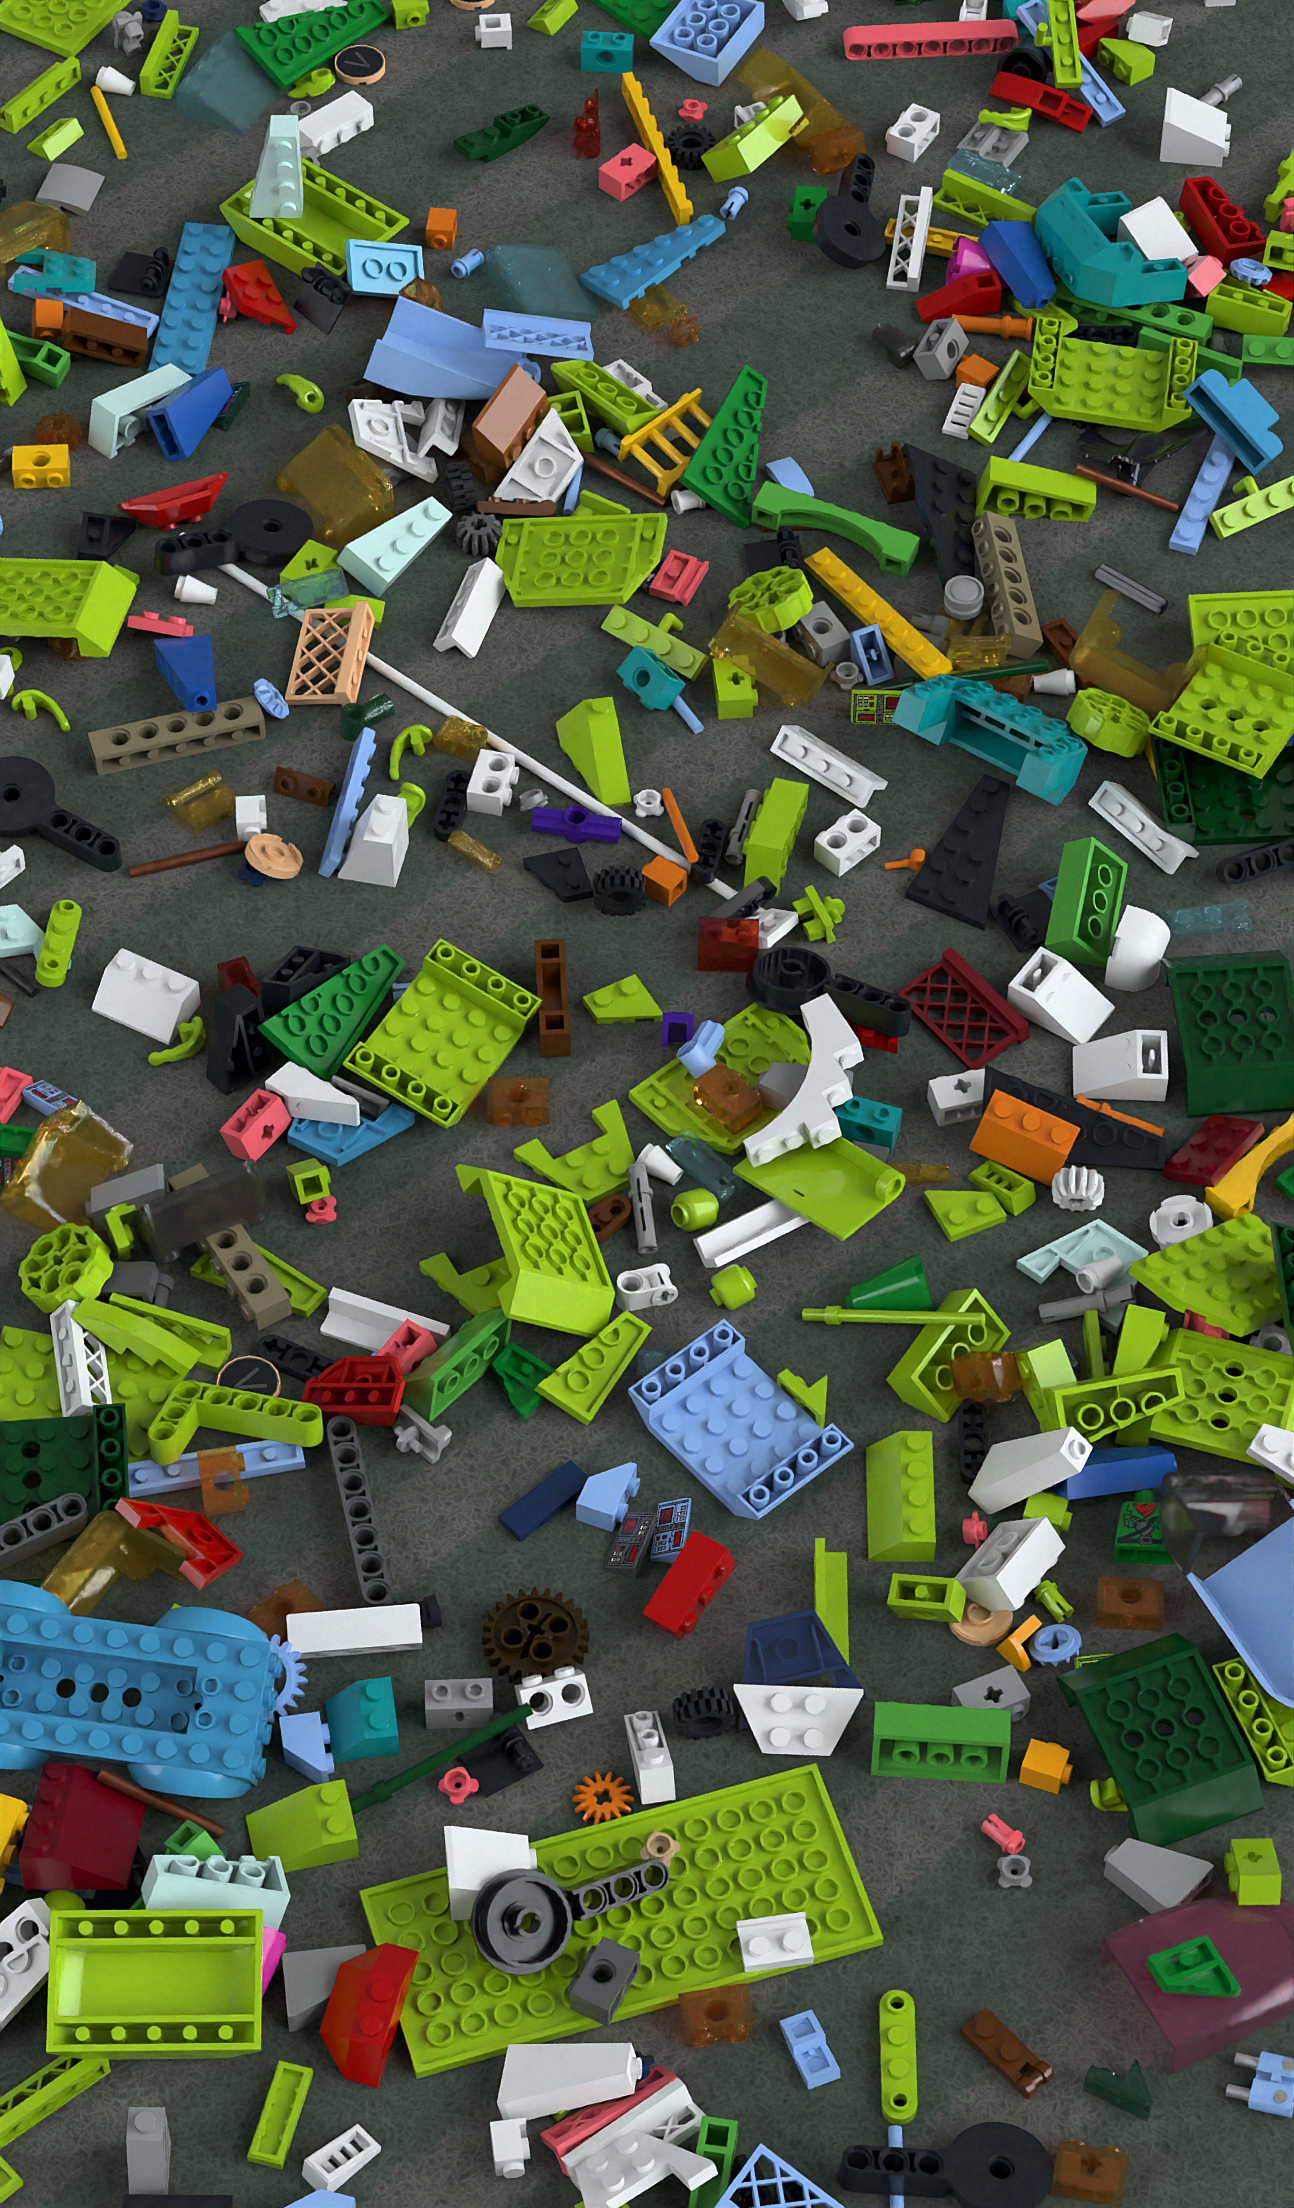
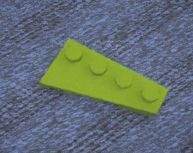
[534,1310,652,1426]

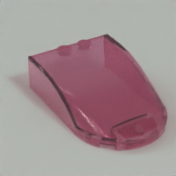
[1099,1892,1294,2075]

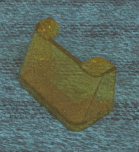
[0,199,72,276]
[276,423,395,548]
[0,1100,134,1233]

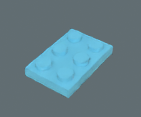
[345,239,425,300]

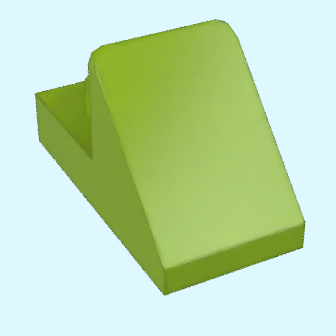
[777,1368,828,1430]

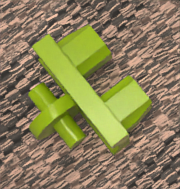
[792,885,845,943]

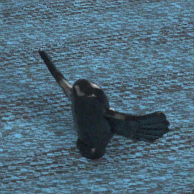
[1077,428,1207,497]

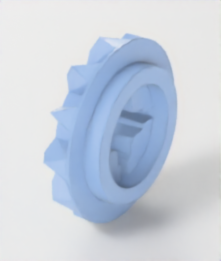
[1229,258,1272,285]
[254,678,289,719]
[1029,1624,1083,1667]

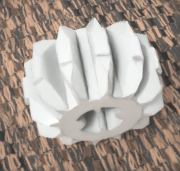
[1052,1165,1104,1213]

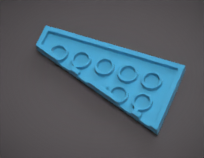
[579,214,726,310]

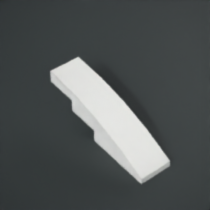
[602,359,680,441]

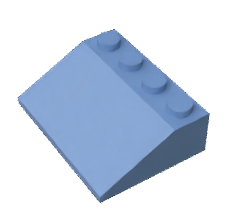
[650,0,764,87]

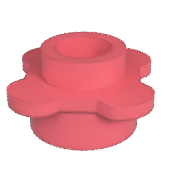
[678,99,708,123]
[218,291,237,323]
[306,1196,337,1225]
[963,1511,987,1550]
[438,1767,479,1805]

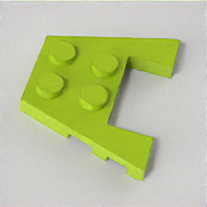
[513,1099,636,1207]
[419,1252,512,1316]

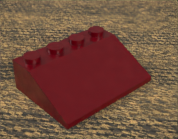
[19,1764,147,1890]

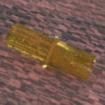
[448,830,502,873]
[888,1160,949,1185]

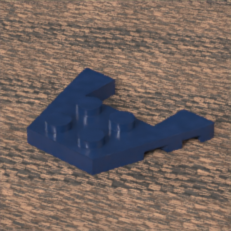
[739,1608,867,1729]

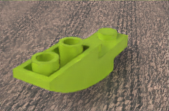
[1263,147,1294,223]

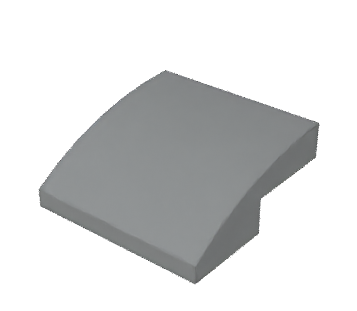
[956,120,1029,171]
[35,163,105,217]

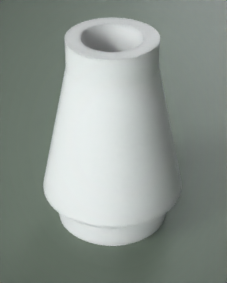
[96,66,136,96]
[174,575,218,605]
[1034,668,1076,696]
[636,1143,684,1185]
[1076,1255,1123,1294]

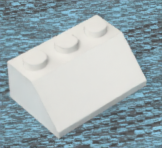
[92,948,201,1045]
[955,1516,1065,1612]

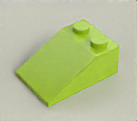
[246,1779,359,1873]

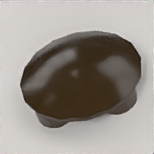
[345,378,399,406]

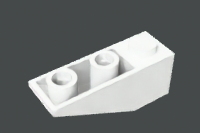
[265,1061,360,1126]
[624,1711,676,1805]

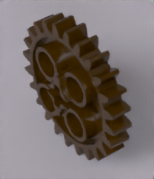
[482,1587,590,1683]

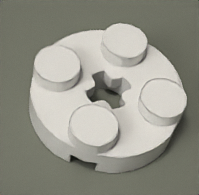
[1150,1195,1213,1250]

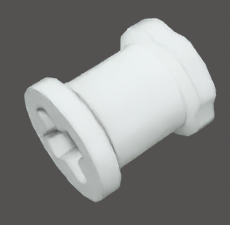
[671,489,706,515]

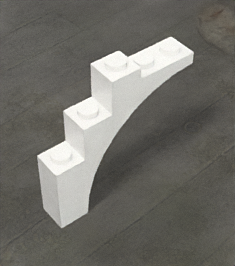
[743,993,864,1168]

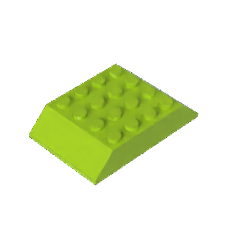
[219,157,409,279]
[46,1909,263,2060]

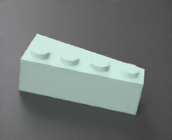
[249,115,304,218]
[88,363,192,459]
[336,496,453,597]
[141,1855,291,1930]

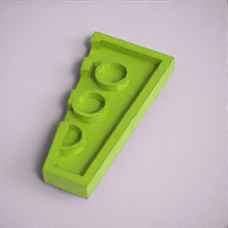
[190,1242,328,1318]

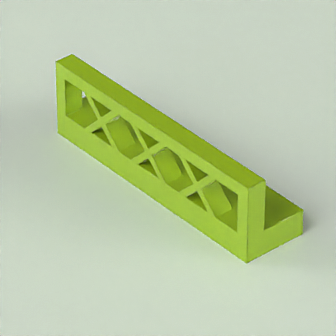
[139,9,199,99]
[0,56,81,134]
[932,168,1037,230]
[109,1293,232,1374]
[814,1538,849,1666]
[0,2056,111,2149]

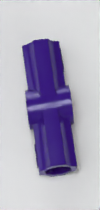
[531,805,622,844]

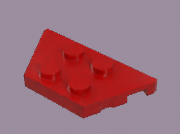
[221,260,297,335]

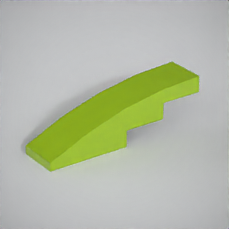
[70,1297,202,1377]

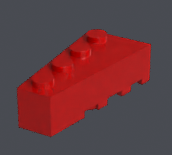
[1179,176,1269,271]

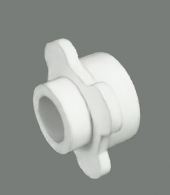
[633,789,664,817]

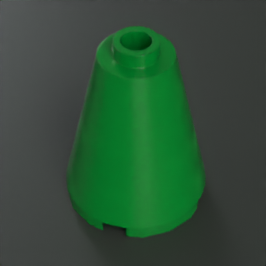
[845,1254,935,1312]

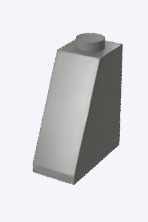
[756,1062,853,1113]
[85,1164,169,1231]
[1104,1838,1214,1926]
[282,1944,366,2032]
[126,2107,171,2195]

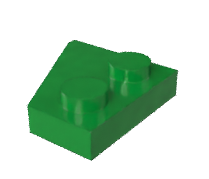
[492,1342,555,1422]
[1145,1934,1242,1998]

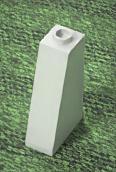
[968,1427,1093,1514]
[497,2043,642,2120]

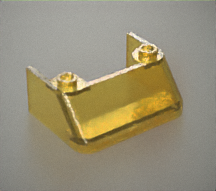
[733,44,853,150]
[1069,589,1209,718]
[708,600,835,709]
[38,1510,187,1617]

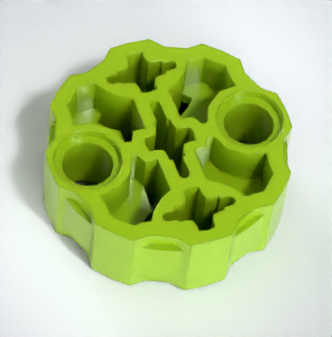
[728,566,813,637]
[1066,688,1152,757]
[18,1223,114,1313]

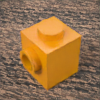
[1019,1738,1073,1795]

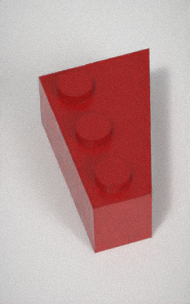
[642,1530,737,1640]

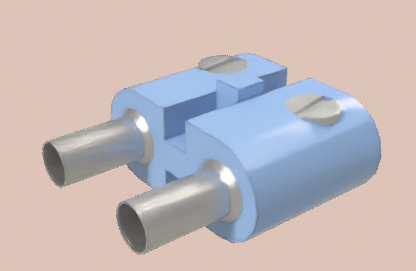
[1226,2051,1294,2118]

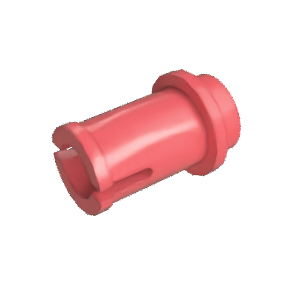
[981,1814,1025,1855]

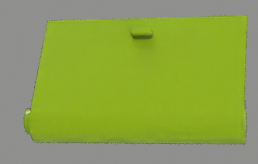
[733,1108,906,1241]

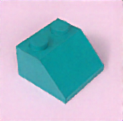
[325,1677,400,1763]

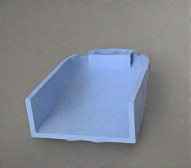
[363,296,541,400]
[1186,1499,1294,1709]

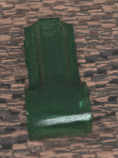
[340,693,395,741]

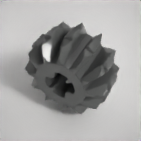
[456,511,502,557]

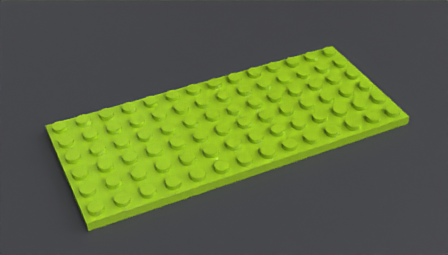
[359,1763,884,2079]

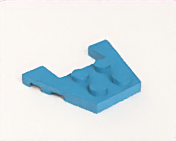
[287,1075,415,1167]

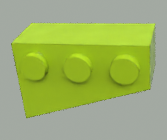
[1205,268,1293,337]
[521,390,594,452]
[1005,1339,1077,1433]

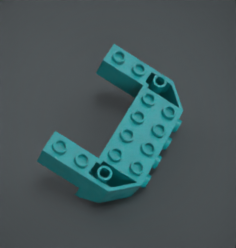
[1034,177,1188,308]
[892,674,1088,806]

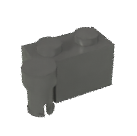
[894,611,949,680]
[94,1260,175,1311]

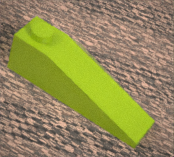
[1111,1304,1170,1375]

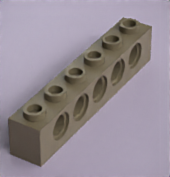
[971,510,1043,660]
[88,695,266,776]
[166,1163,292,1331]

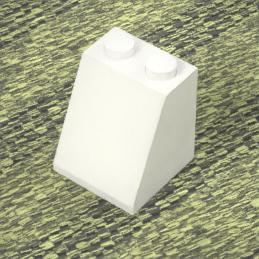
[1160,88,1231,167]
[1116,196,1199,264]
[338,794,409,887]
[444,1826,537,1921]

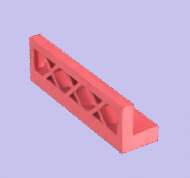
[540,2064,677,2177]

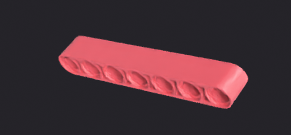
[843,19,1019,60]

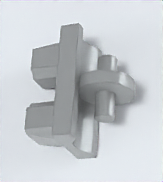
[112,11,144,57]
[393,1403,452,1464]

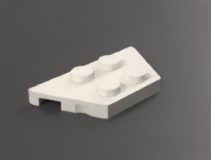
[493,408,584,504]
[734,1684,863,1756]

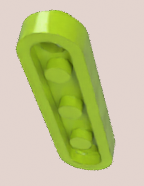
[35,900,82,987]
[879,1990,917,2125]

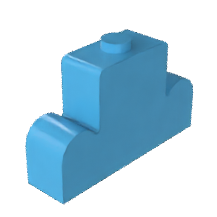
[1182,369,1283,476]

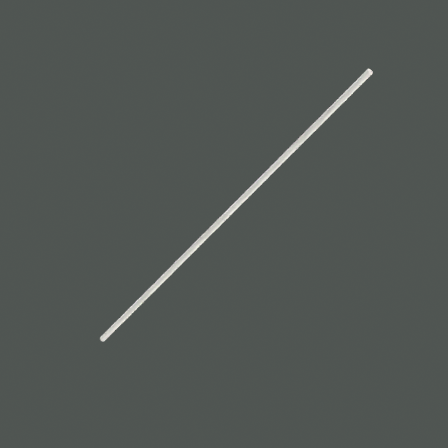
[180,532,766,916]

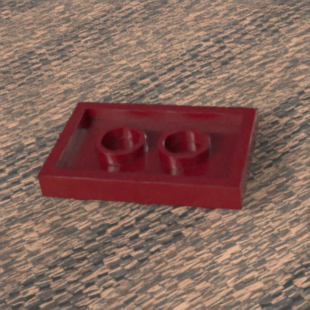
[1162,1114,1265,1188]

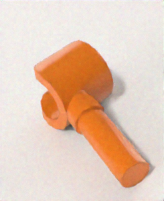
[884,849,926,871]

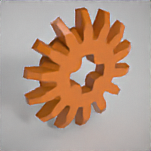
[572,1772,634,1825]

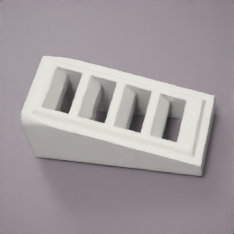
[942,383,987,440]
[302,2124,381,2192]

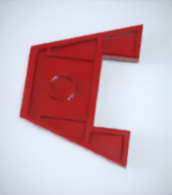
[115,1497,244,1590]

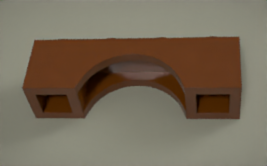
[534,939,571,1057]

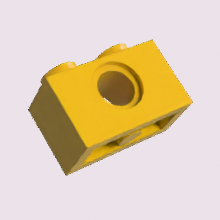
[12,444,70,489]

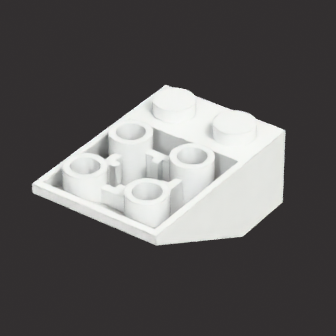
[1007,947,1115,1046]
[1072,1030,1168,1101]

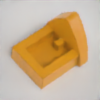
[996,1614,1042,1672]

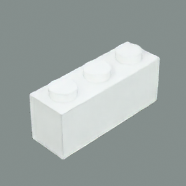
[298,90,374,157]

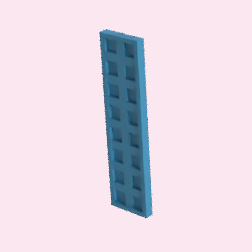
[148,222,237,378]

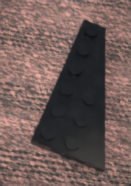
[900,443,977,592]
[905,774,1010,931]
[979,1064,1166,1171]

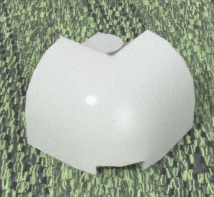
[1104,905,1170,992]

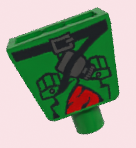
[1112,1489,1178,1565]

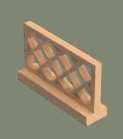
[284,601,375,710]

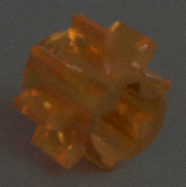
[667,313,702,347]

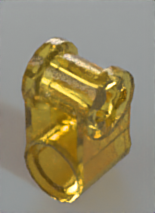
[433,715,490,763]

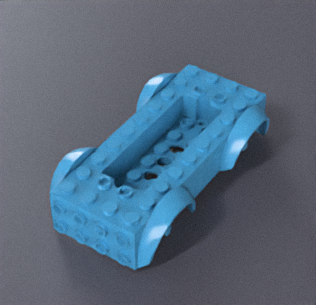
[0,1580,283,1798]

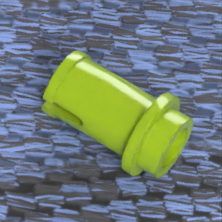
[1034,1580,1074,1623]

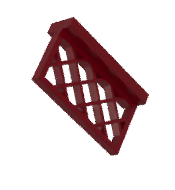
[896,947,1029,1070]

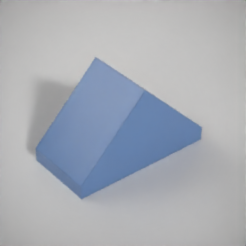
[850,623,895,686]

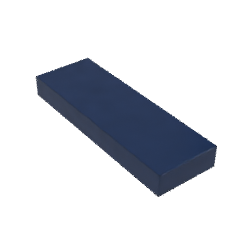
[498,1460,589,1542]

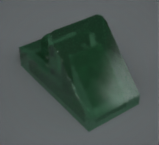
[1083,2058,1153,2122]

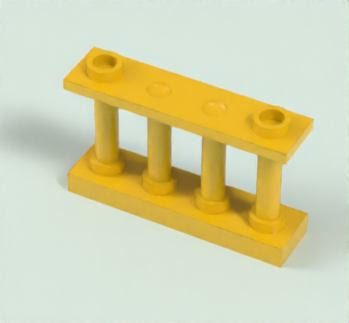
[617,388,712,498]

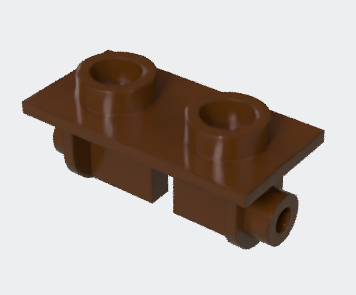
[273,766,336,808]

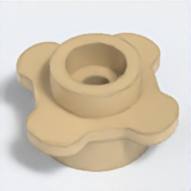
[640,1832,680,1868]

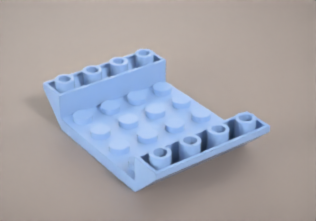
[628,1319,854,1520]

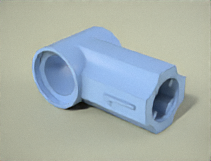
[676,1020,725,1079]

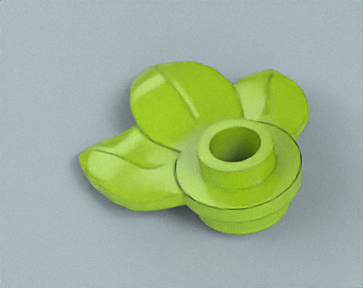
[288,68,335,99]

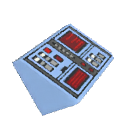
[22,1080,91,1130]
[650,1498,691,1564]

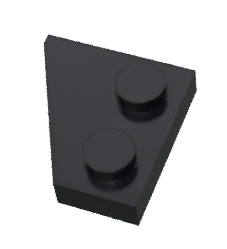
[77,511,137,562]
[523,847,593,903]

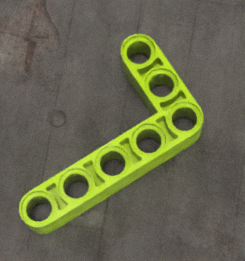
[148,1380,324,1465]

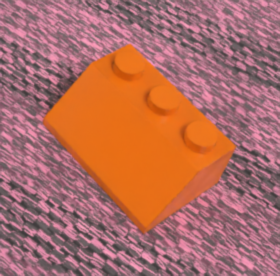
[969,1089,1080,1188]

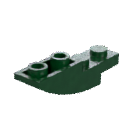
[452,104,550,163]

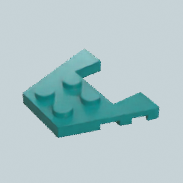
[13,243,96,293]

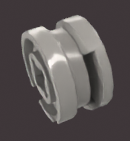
[944,575,984,620]

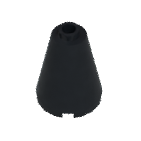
[997,34,1047,84]

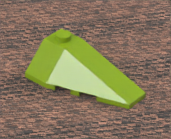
[556,697,632,808]

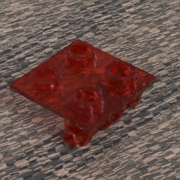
[573,88,601,160]
[697,917,759,973]

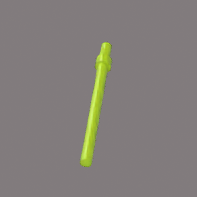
[802,1306,985,1326]

